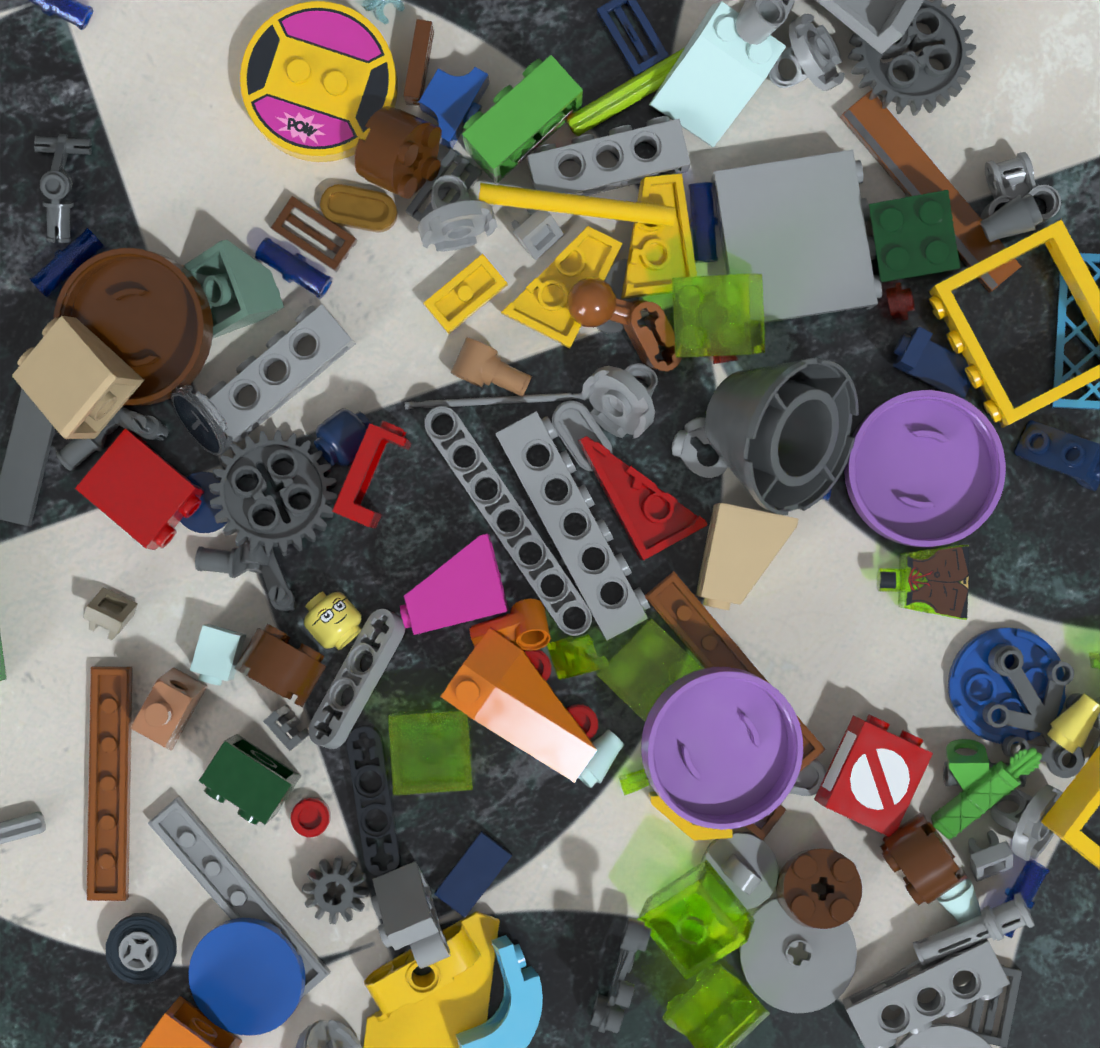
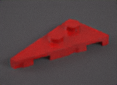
[577,436,708,560]

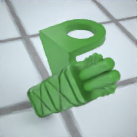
[931,739,1042,839]

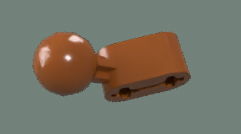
[567,277,683,371]

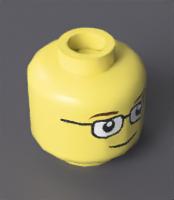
[304,591,362,650]

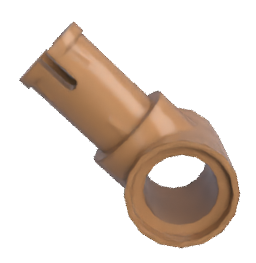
[450,337,532,397]

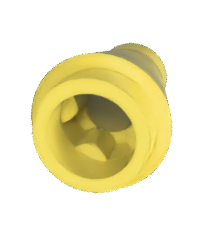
[1047,693,1100,753]

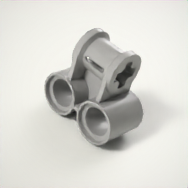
[980,152,1061,226]

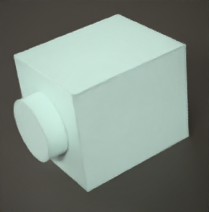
[190,624,246,686]

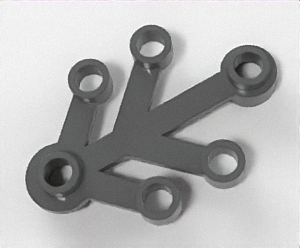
[982,644,1085,778]
[590,917,651,1033]

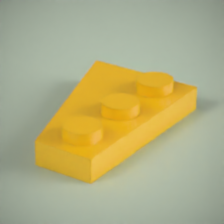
[621,173,699,299]
[501,226,623,348]

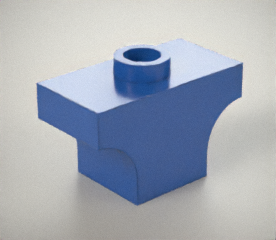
[419,67,490,149]

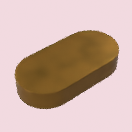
[320,184,398,233]

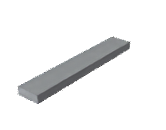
[148,796,331,998]

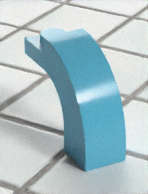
[455,935,543,1048]

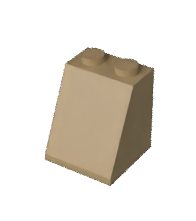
[12,316,144,439]
[695,503,799,611]

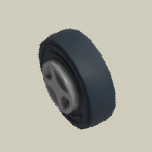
[105,913,177,984]

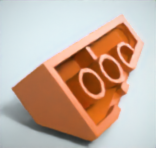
[440,627,597,783]

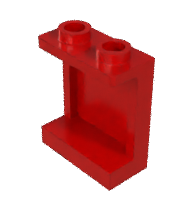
[332,420,412,528]
[75,428,204,550]

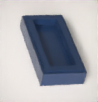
[434,831,512,918]

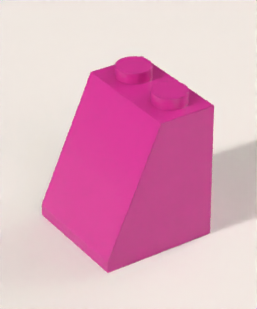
[400,534,509,635]

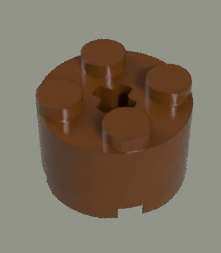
[355,106,442,199]
[234,624,326,708]
[880,812,968,906]
[776,849,862,929]

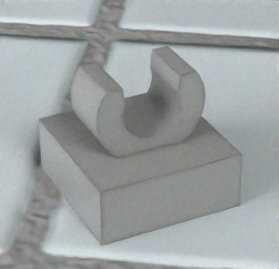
[512,209,564,260]
[969,830,1014,882]

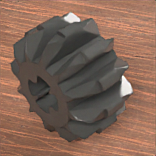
[302,856,370,924]

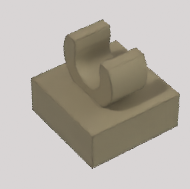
[83,587,138,640]

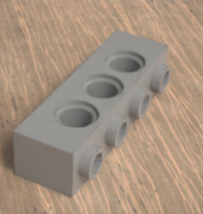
[527,116,690,196]
[202,304,355,443]
[842,939,1010,1048]

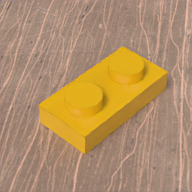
[423,254,508,334]

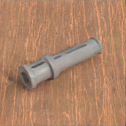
[913,893,1035,966]

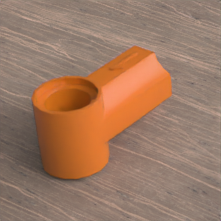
[469,599,551,651]

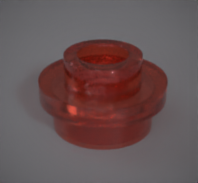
[886,282,915,321]

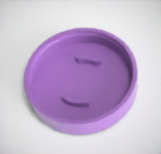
[844,390,1006,547]
[641,667,803,830]

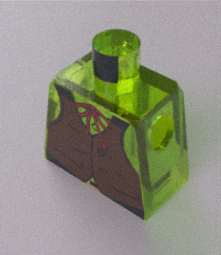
[877,545,969,620]

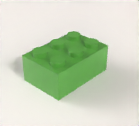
[462,55,583,184]

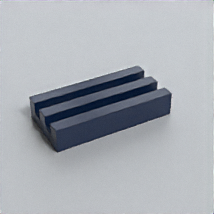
[597,0,669,77]

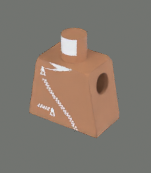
[131,668,207,751]

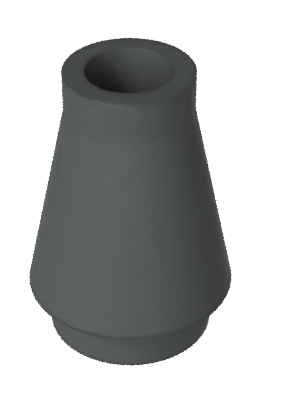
[980,194,1043,243]

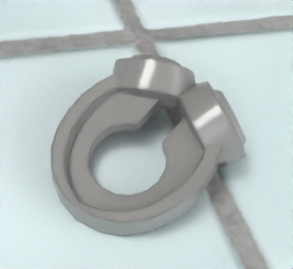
[672,417,728,478]

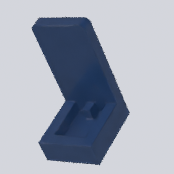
[893,327,971,399]
[1015,420,1100,492]

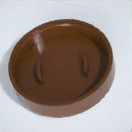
[53,248,213,406]

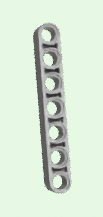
[425,406,592,636]

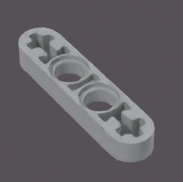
[309,609,405,749]

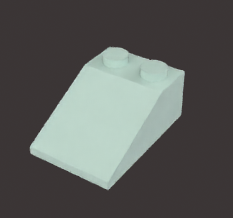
[649,1,786,147]

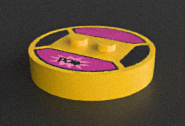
[240,1,398,162]

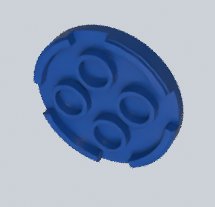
[948,627,1066,744]
[189,918,306,1036]

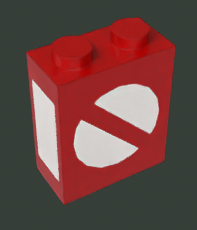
[814,714,933,837]

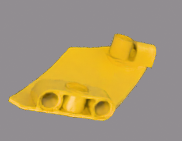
[363,911,500,1048]

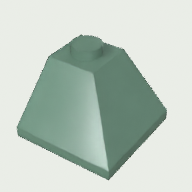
[183,240,284,339]

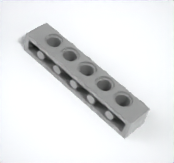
[495,411,650,641]

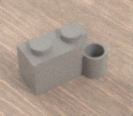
[371,861,451,969]

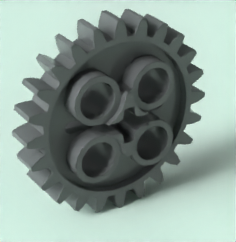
[848,0,976,116]
[209,430,337,557]

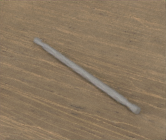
[405,392,589,409]

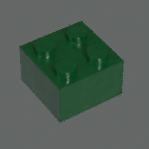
[869,190,960,283]
[199,734,301,825]

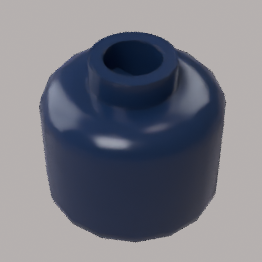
[314,408,371,466]

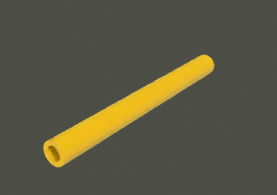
[479,183,676,227]

